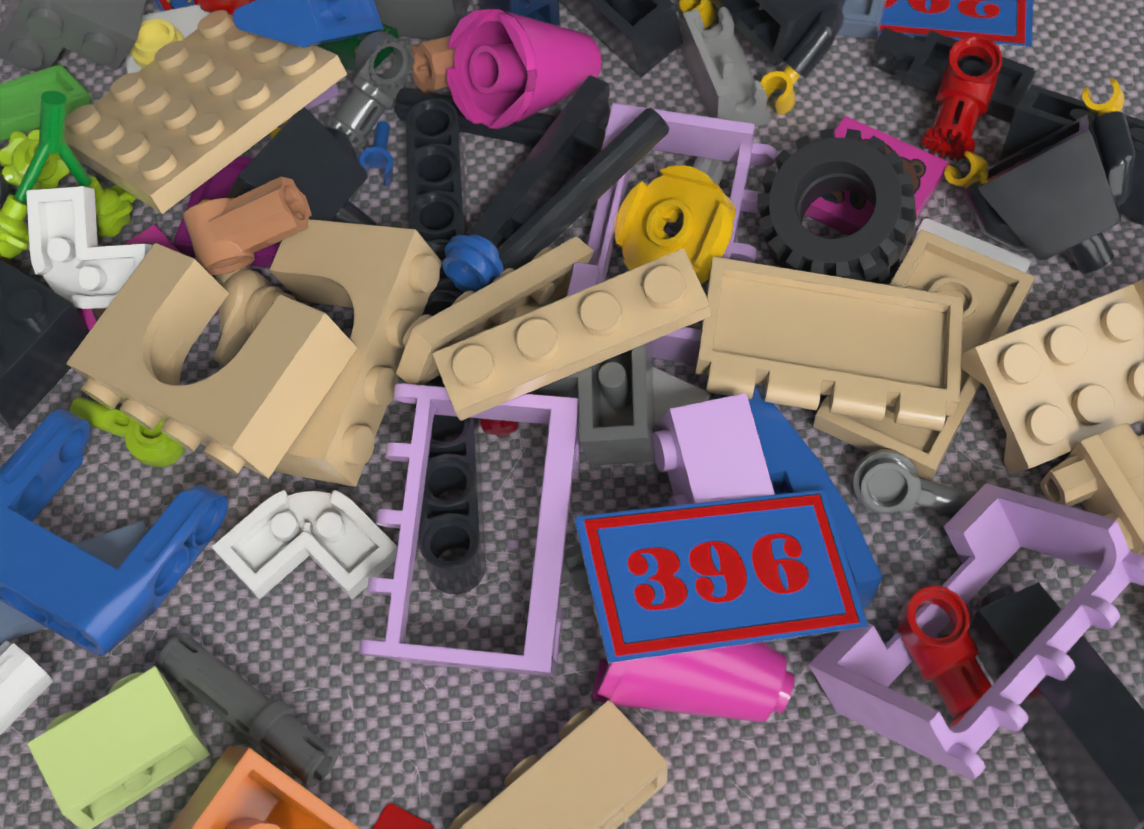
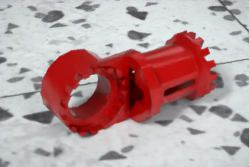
[922,35,1002,161]
[897,585,992,727]

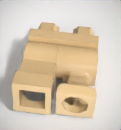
[1040,423,1144,556]

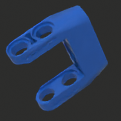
[0,409,228,656]

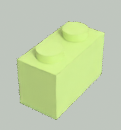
[27,666,211,829]

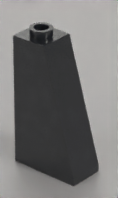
[968,582,1144,829]

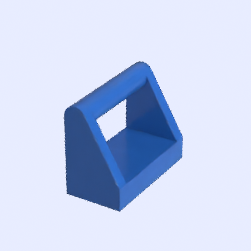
[233,0,383,48]

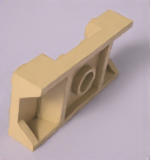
[961,278,1144,475]

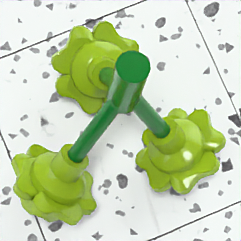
[0,91,136,259]

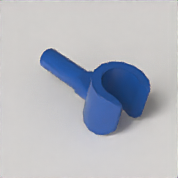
[359,121,393,186]

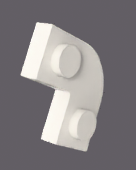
[26,186,153,309]
[212,490,398,600]

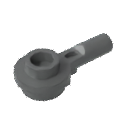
[852,449,975,515]

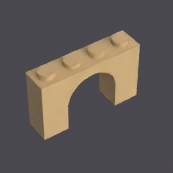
[269,219,442,487]
[66,243,358,479]

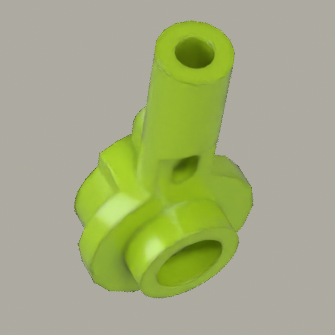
[69,397,186,467]

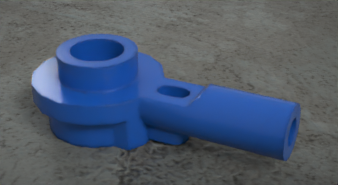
[442,235,504,293]

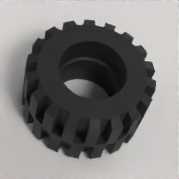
[757,128,917,284]

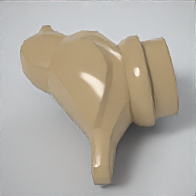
[214,265,295,365]

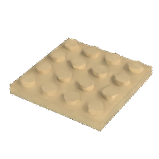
[64,10,347,214]

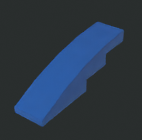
[714,386,883,608]

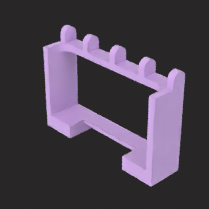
[566,103,777,365]
[358,384,581,678]
[809,483,1144,780]

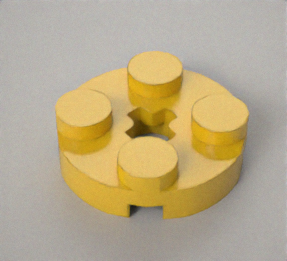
[614,165,736,284]

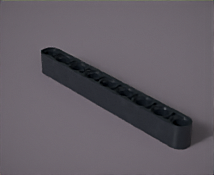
[406,98,486,595]

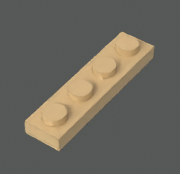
[396,236,594,385]
[432,248,712,421]

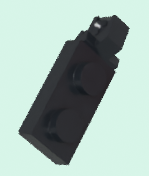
[871,27,1036,124]

